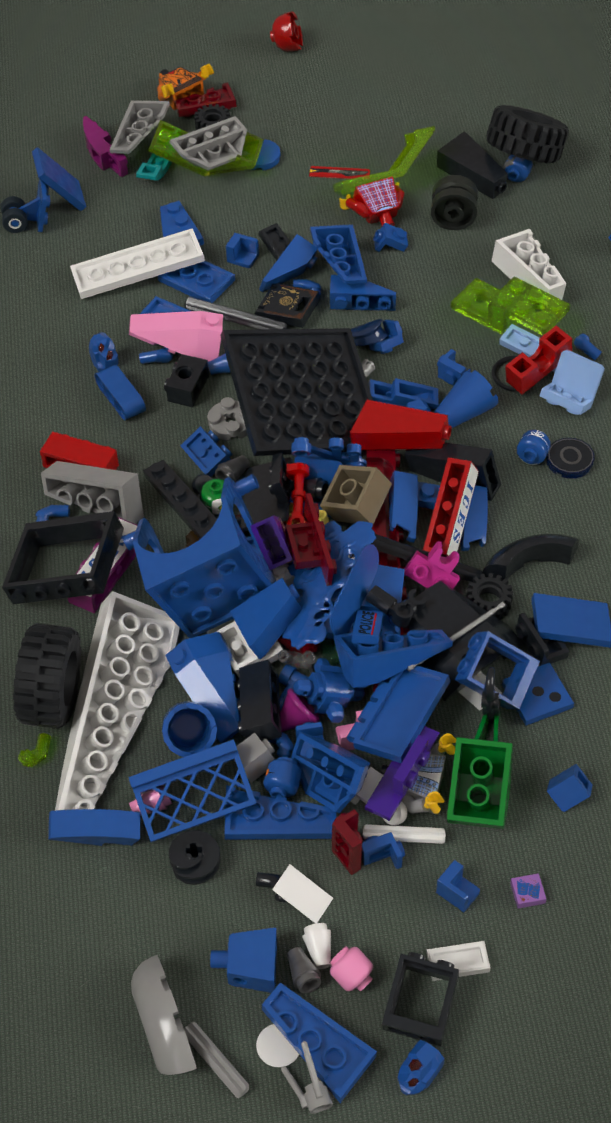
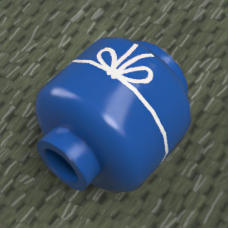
[517,430,550,465]

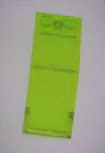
[148,120,264,176]
[333,126,435,195]

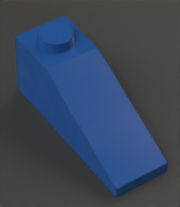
[259,234,318,292]

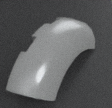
[131,955,197,1075]

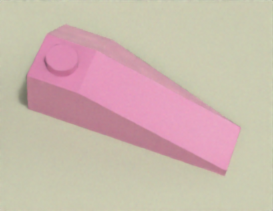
[129,311,223,362]

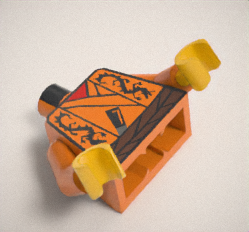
[157,63,214,110]

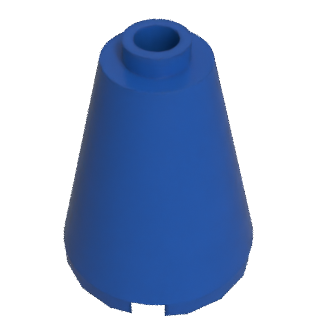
[434,369,498,428]

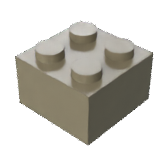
[320,465,392,524]

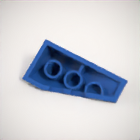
[310,224,367,284]
[165,631,241,743]

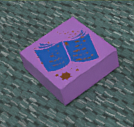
[510,873,546,909]

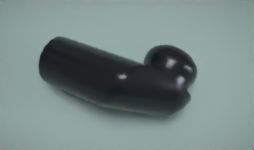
[256,872,287,902]

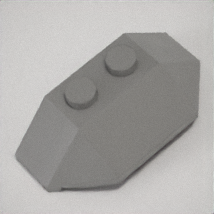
[169,116,247,170]

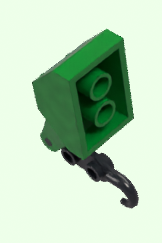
[447,667,513,829]

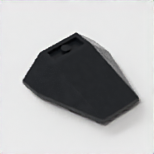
[407,581,525,701]

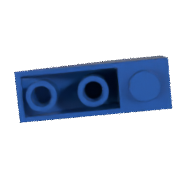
[330,275,396,311]

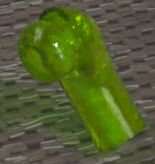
[18,733,51,767]

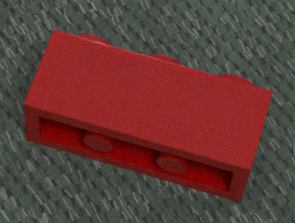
[40,431,119,470]

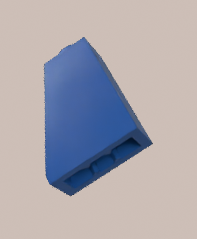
[230,578,302,660]

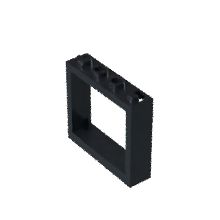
[2,511,124,604]

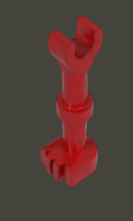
[286,462,309,525]

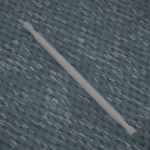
[408,602,505,671]

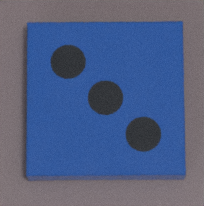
[502,663,574,726]

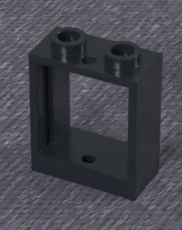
[382,952,459,1046]

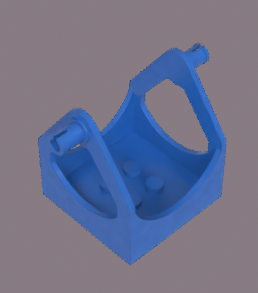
[122,473,276,638]

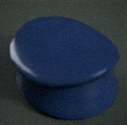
[351,319,389,346]

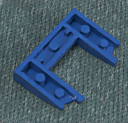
[389,471,488,551]

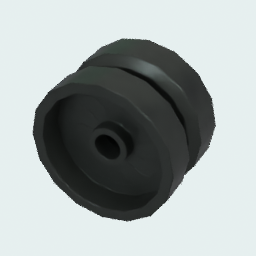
[431,175,478,230]

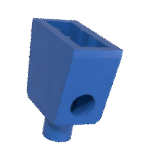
[210,928,277,993]

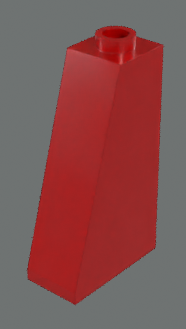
[350,400,452,450]

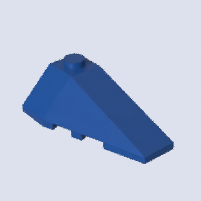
[334,630,453,688]

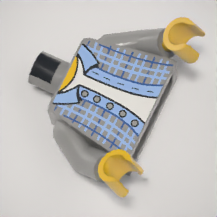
[380,733,456,814]

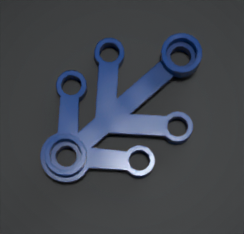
[291,437,367,467]

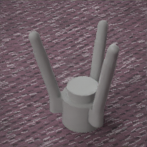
[281,1041,334,1114]

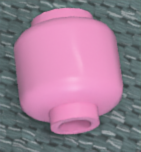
[329,946,373,991]

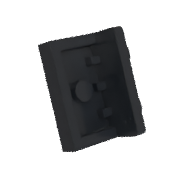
[515,613,570,666]

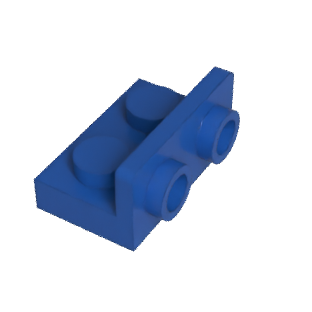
[180,426,233,477]

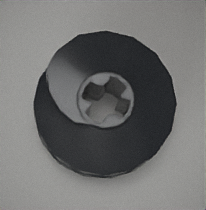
[169,830,221,885]

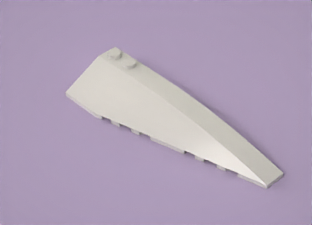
[55,591,180,811]

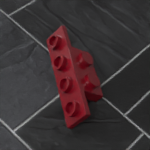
[285,493,337,586]

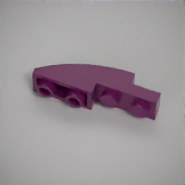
[83,116,128,177]

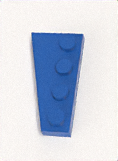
[224,785,337,840]
[262,983,377,1103]

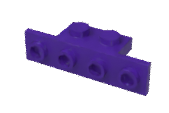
[365,726,440,821]

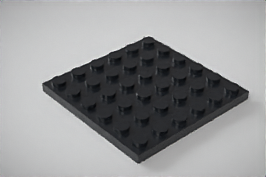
[220,328,373,456]

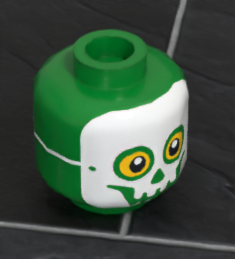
[201,479,224,515]

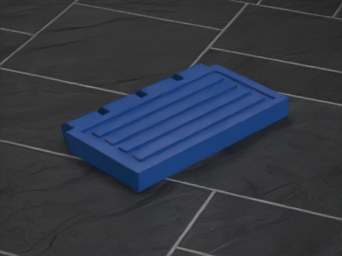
[346,666,450,763]

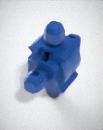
[293,658,365,723]

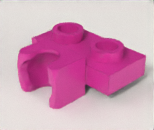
[404,541,460,588]

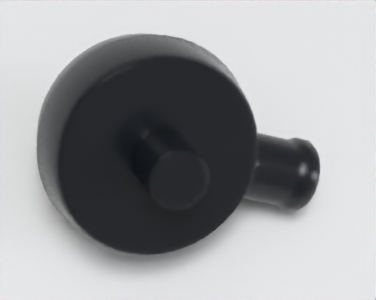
[192,474,212,502]

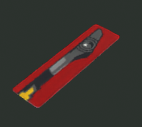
[309,166,370,180]

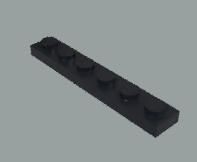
[143,460,217,539]

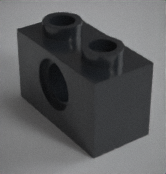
[164,354,209,407]

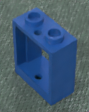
[455,631,540,709]

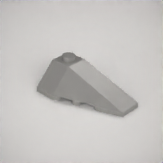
[110,100,170,154]

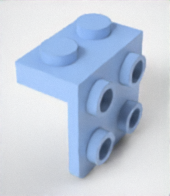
[540,350,604,415]

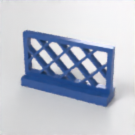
[128,739,256,843]

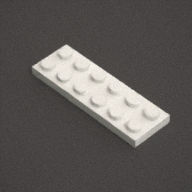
[70,228,205,299]

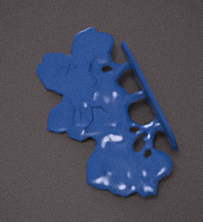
[282,520,379,650]

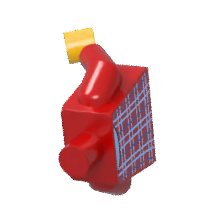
[339,176,405,226]

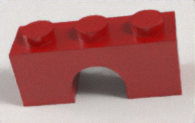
[505,326,572,395]

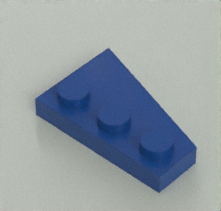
[160,201,204,246]

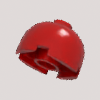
[270,11,303,52]

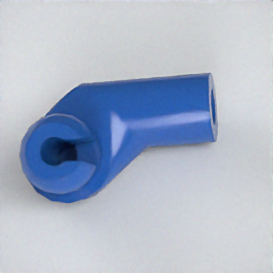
[293,279,322,295]
[139,347,173,364]
[268,732,294,758]

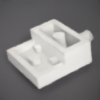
[216,621,286,677]

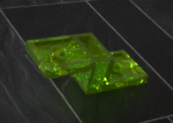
[451,276,570,335]

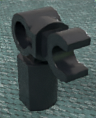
[366,585,427,627]

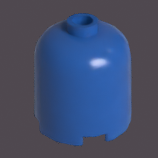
[162,701,217,757]

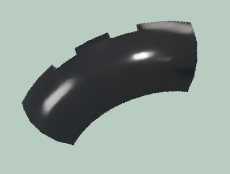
[482,534,579,581]

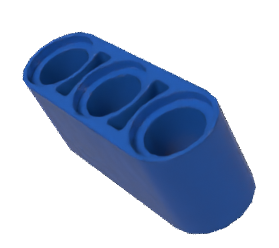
[94,365,146,420]

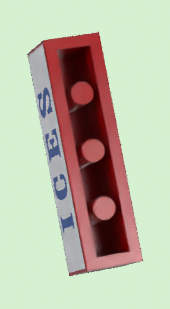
[423,457,479,557]

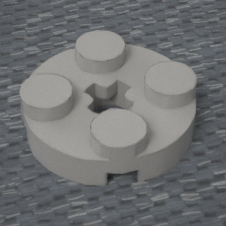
[207,397,248,440]

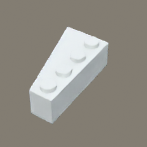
[492,229,566,310]

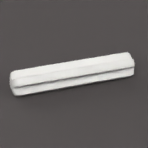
[363,824,446,844]

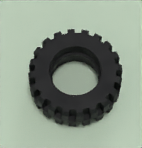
[486,105,569,164]
[13,623,82,729]

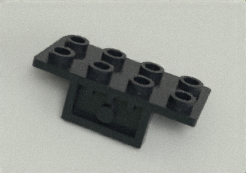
[241,453,293,532]

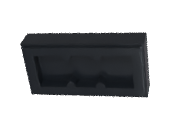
[258,223,291,261]

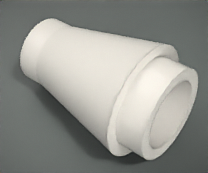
[302,923,332,970]

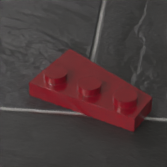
[175,82,237,117]

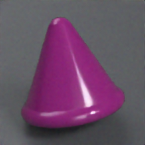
[280,688,319,732]

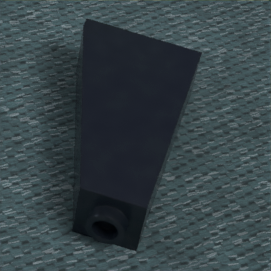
[437,132,507,199]
[405,442,501,501]

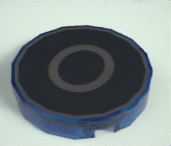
[546,438,595,478]

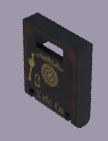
[254,283,320,328]

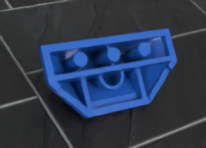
[291,732,370,813]

